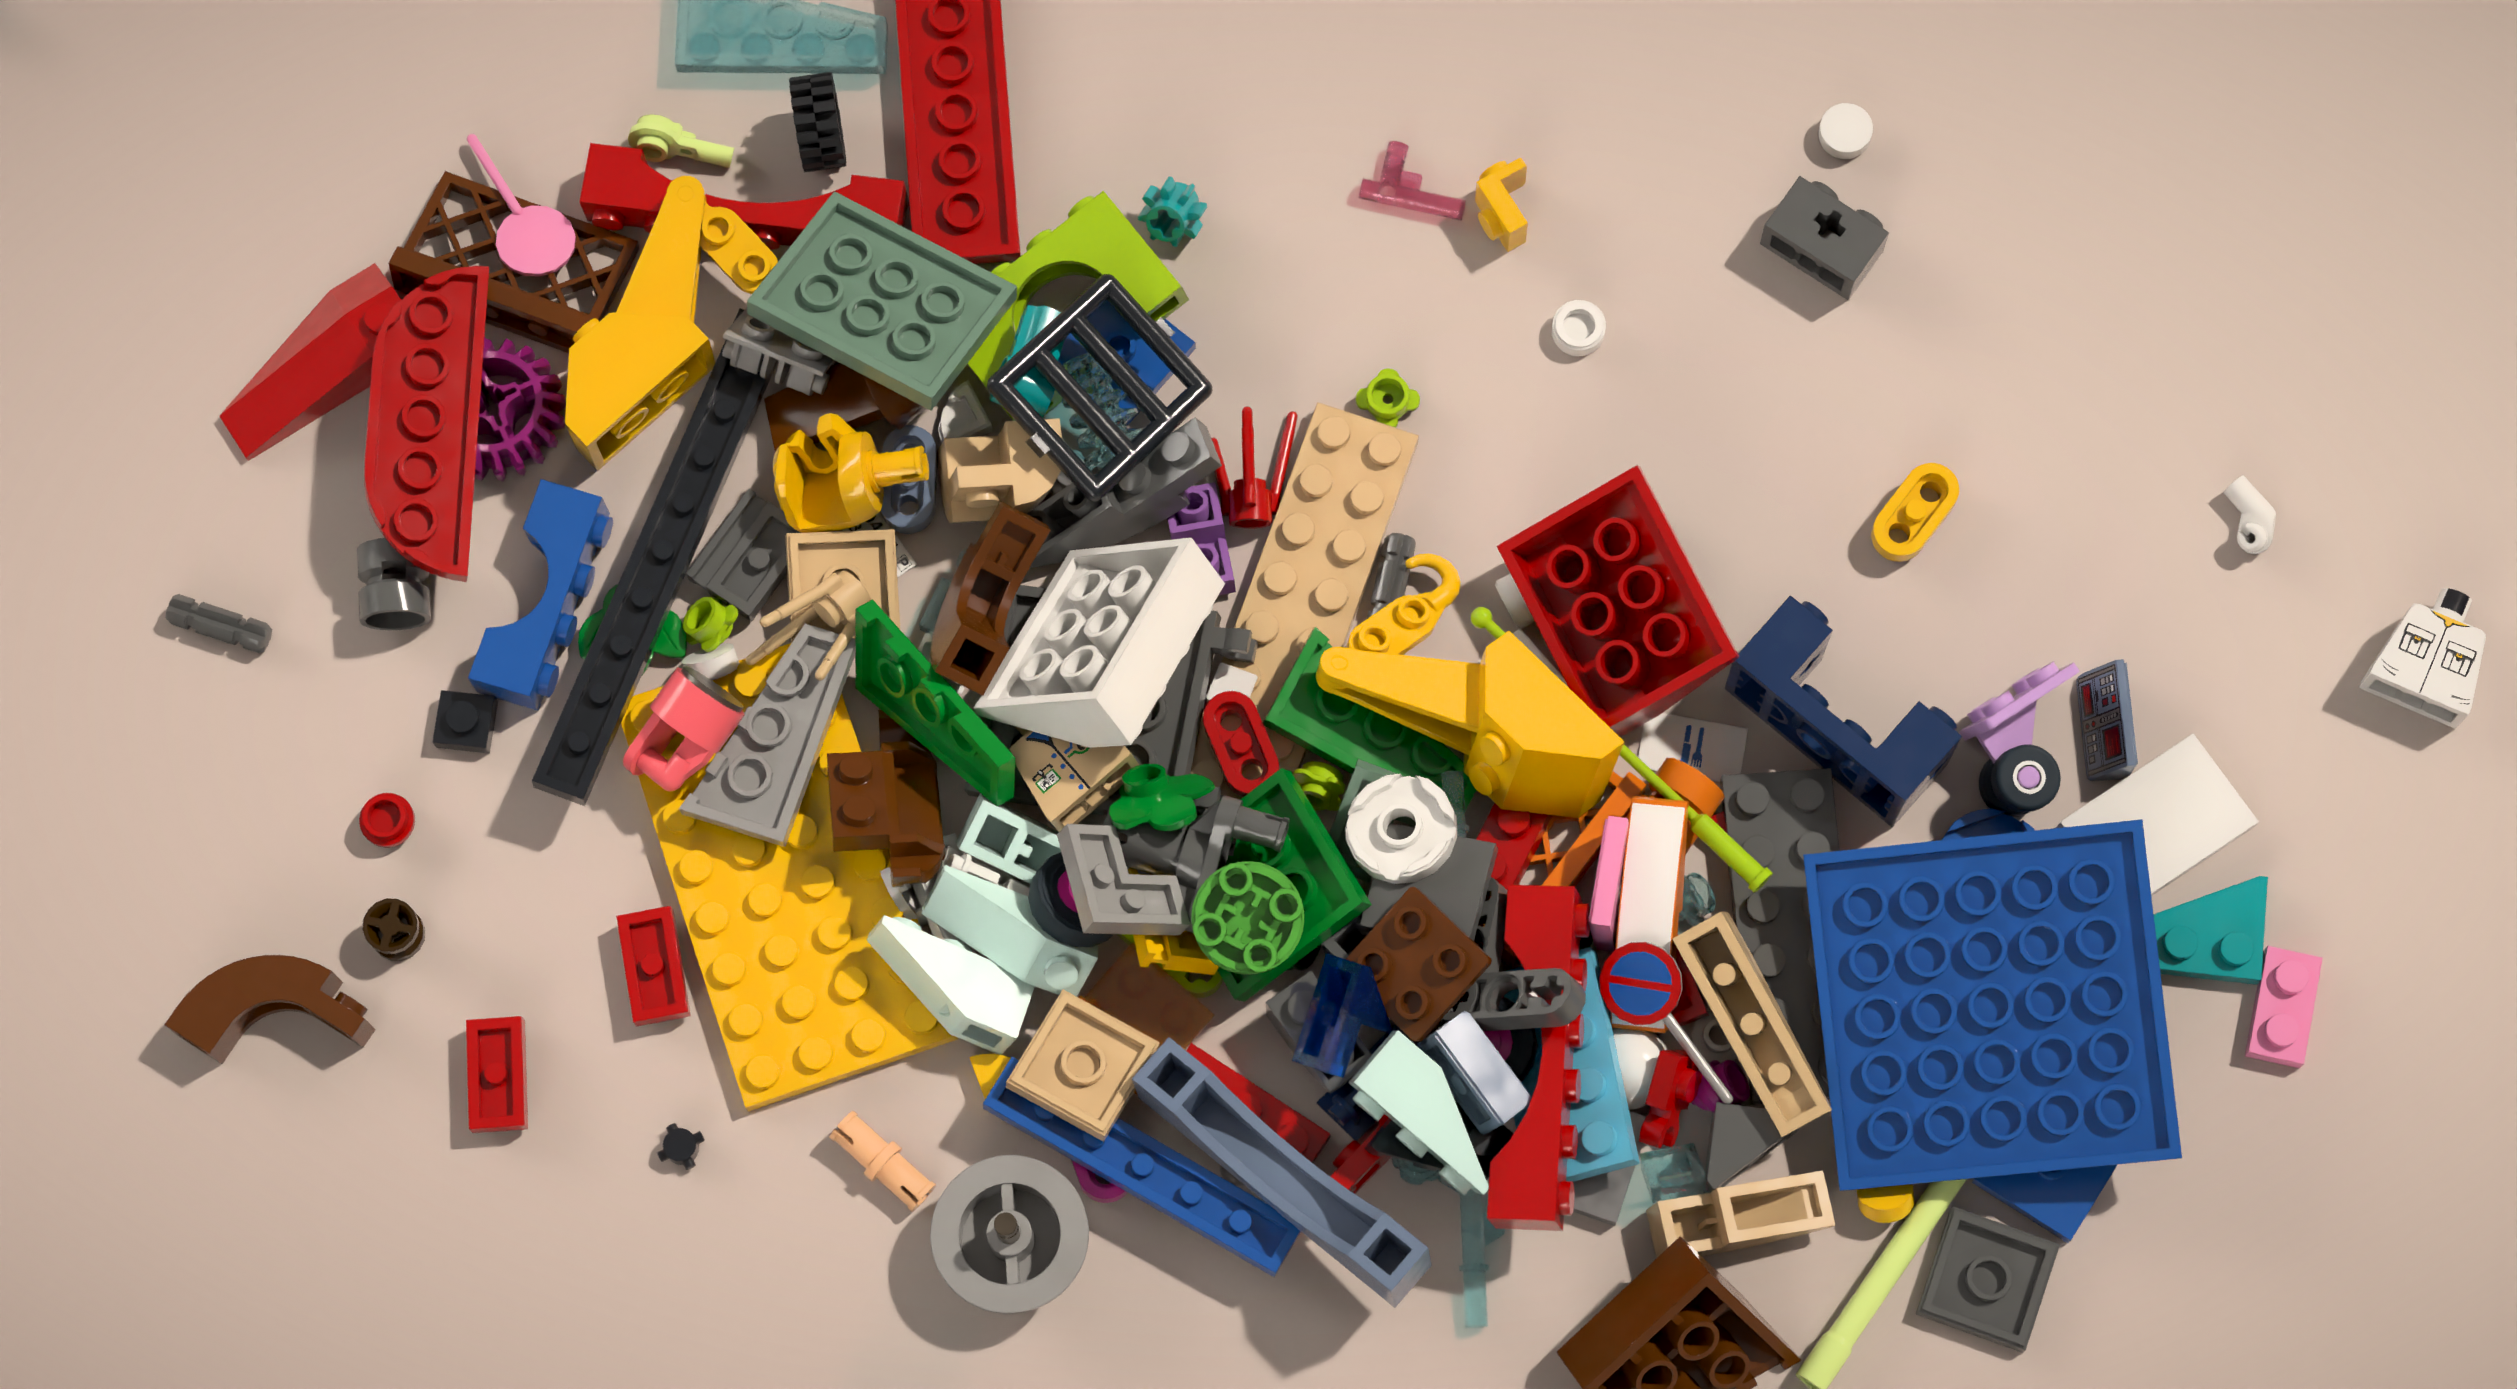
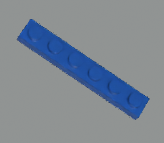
[983,1057,1301,1277]

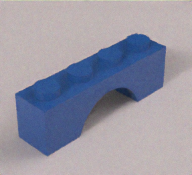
[468,479,613,711]

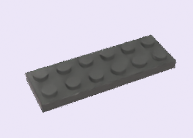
[1720,768,1840,1105]

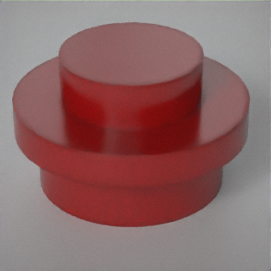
[359,793,415,848]

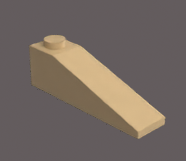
[1672,911,1832,1137]

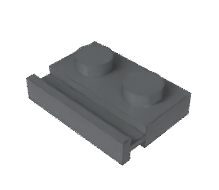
[686,488,801,622]

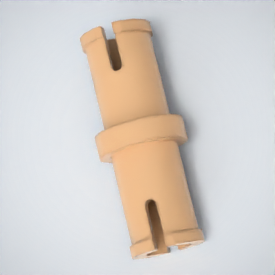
[829,1111,936,1212]

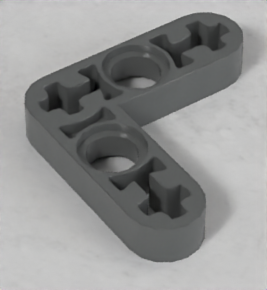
[1442,877,1586,1031]

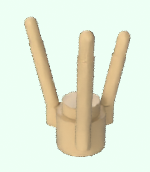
[746,570,871,681]

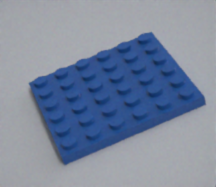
[1803,819,2182,1191]

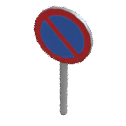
[1600,942,1733,1104]

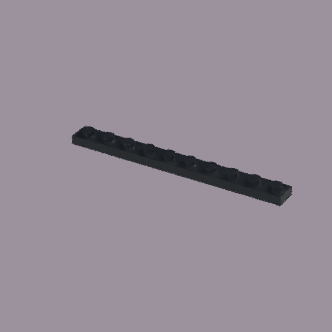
[532,308,779,806]

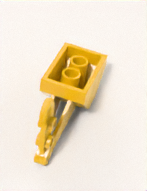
[565,176,778,471]
[1316,553,1624,818]

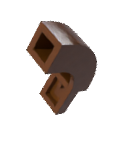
[930,501,1051,696]
[164,955,376,1064]

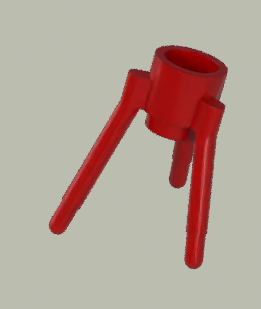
[1211,406,1298,529]

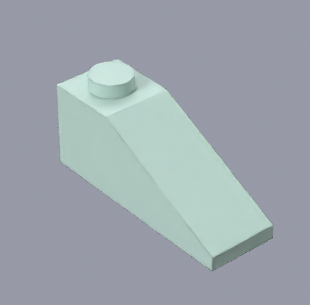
[956,793,1128,884]
[922,865,1098,997]

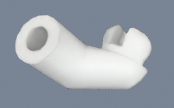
[2223,475,2276,554]

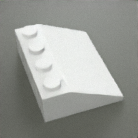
[973,538,1225,748]

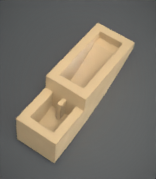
[1646,1170,1835,1258]

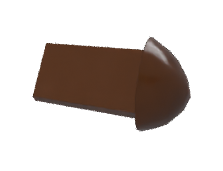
[764,362,925,451]

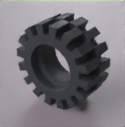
[789,72,847,173]

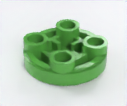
[1191,861,1304,975]

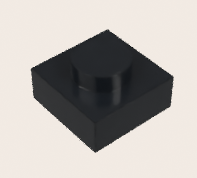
[432,690,498,754]

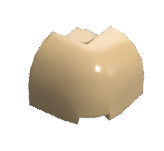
[937,418,1062,523]

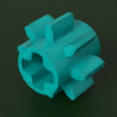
[1138,177,1207,247]

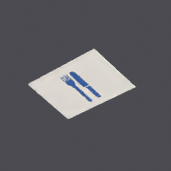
[1638,713,1748,782]

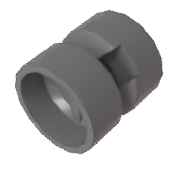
[357,538,431,630]

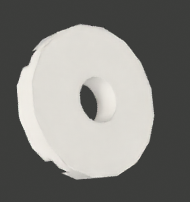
[1345,774,1457,884]

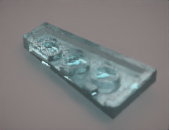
[675,0,888,74]

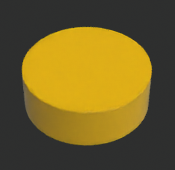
[1856,1184,1914,1223]

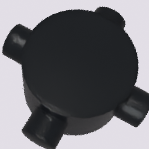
[657,1123,705,1170]

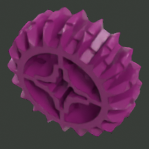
[475,337,566,482]

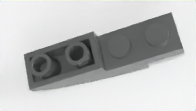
[1027,417,1222,568]

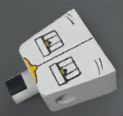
[2359,588,2486,729]

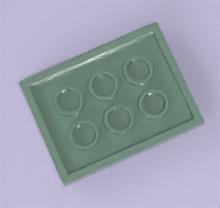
[747,191,1017,411]

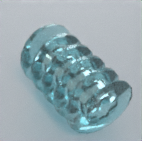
[1061,353,1144,469]

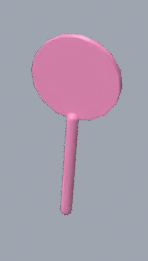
[467,134,576,277]

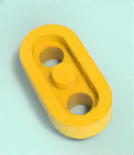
[1871,463,1959,562]

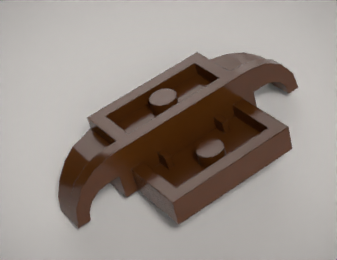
[827,710,945,887]

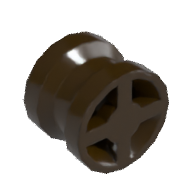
[362,898,425,961]

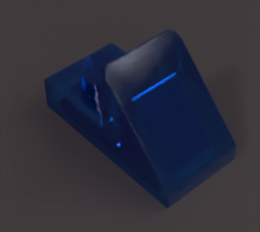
[1292,953,1392,1078]

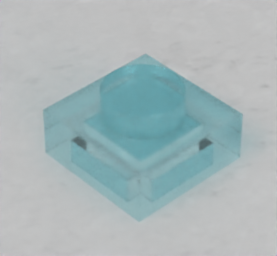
[1639,1143,1708,1203]

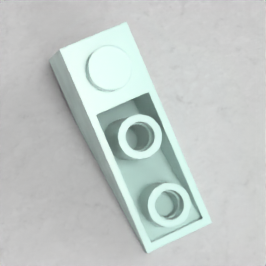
[867,915,1035,1055]
[1349,1030,1489,1196]

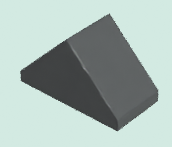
[1703,1102,1799,1193]

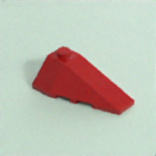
[219,263,401,461]

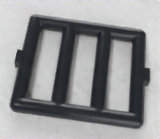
[987,274,1213,501]

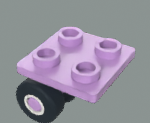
[1959,661,2080,817]

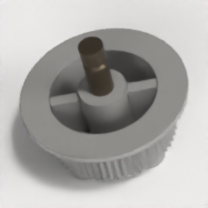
[930,1155,1089,1314]

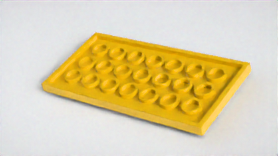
[621,643,958,1112]

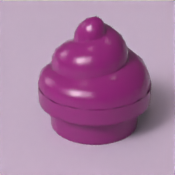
[1691,1060,1750,1113]

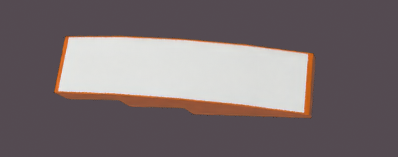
[1611,796,1689,1033]

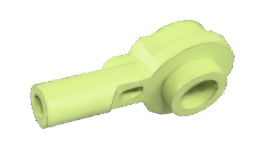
[628,114,734,168]

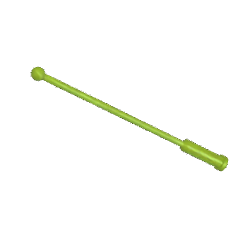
[1471,607,1773,893]

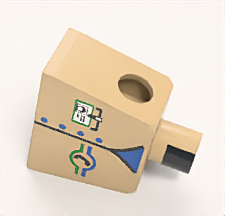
[1009,726,1139,832]

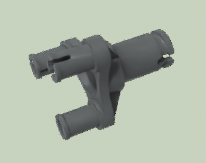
[1103,795,1290,933]

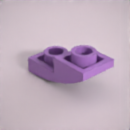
[1167,482,1236,595]

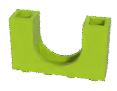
[967,191,1189,421]

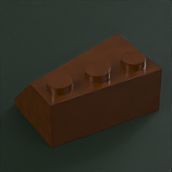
[1556,1236,1802,1389]

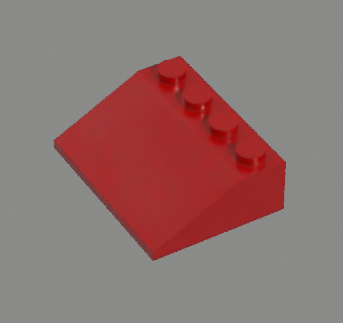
[1497,465,1739,737]

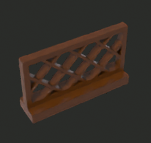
[388,171,639,353]

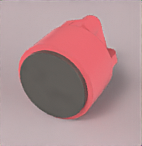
[623,666,745,791]

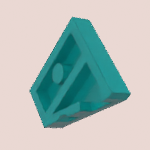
[2154,876,2268,985]

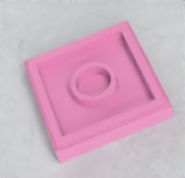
[1589,816,1629,952]

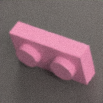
[2245,946,2323,1069]

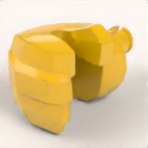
[773,413,929,533]

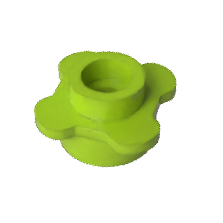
[1356,368,1420,428]
[683,597,738,652]
[1293,761,1345,811]

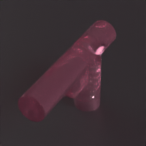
[1359,141,1466,221]

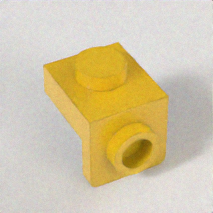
[1475,158,1528,252]

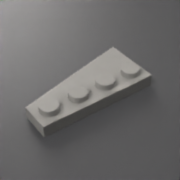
[679,623,855,847]

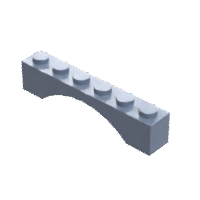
[1132,1037,1432,1308]

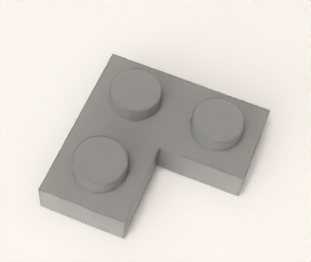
[1057,824,1190,936]

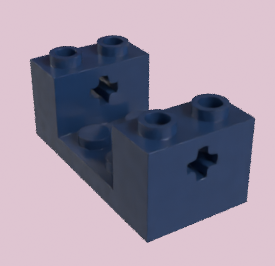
[1724,595,1962,828]

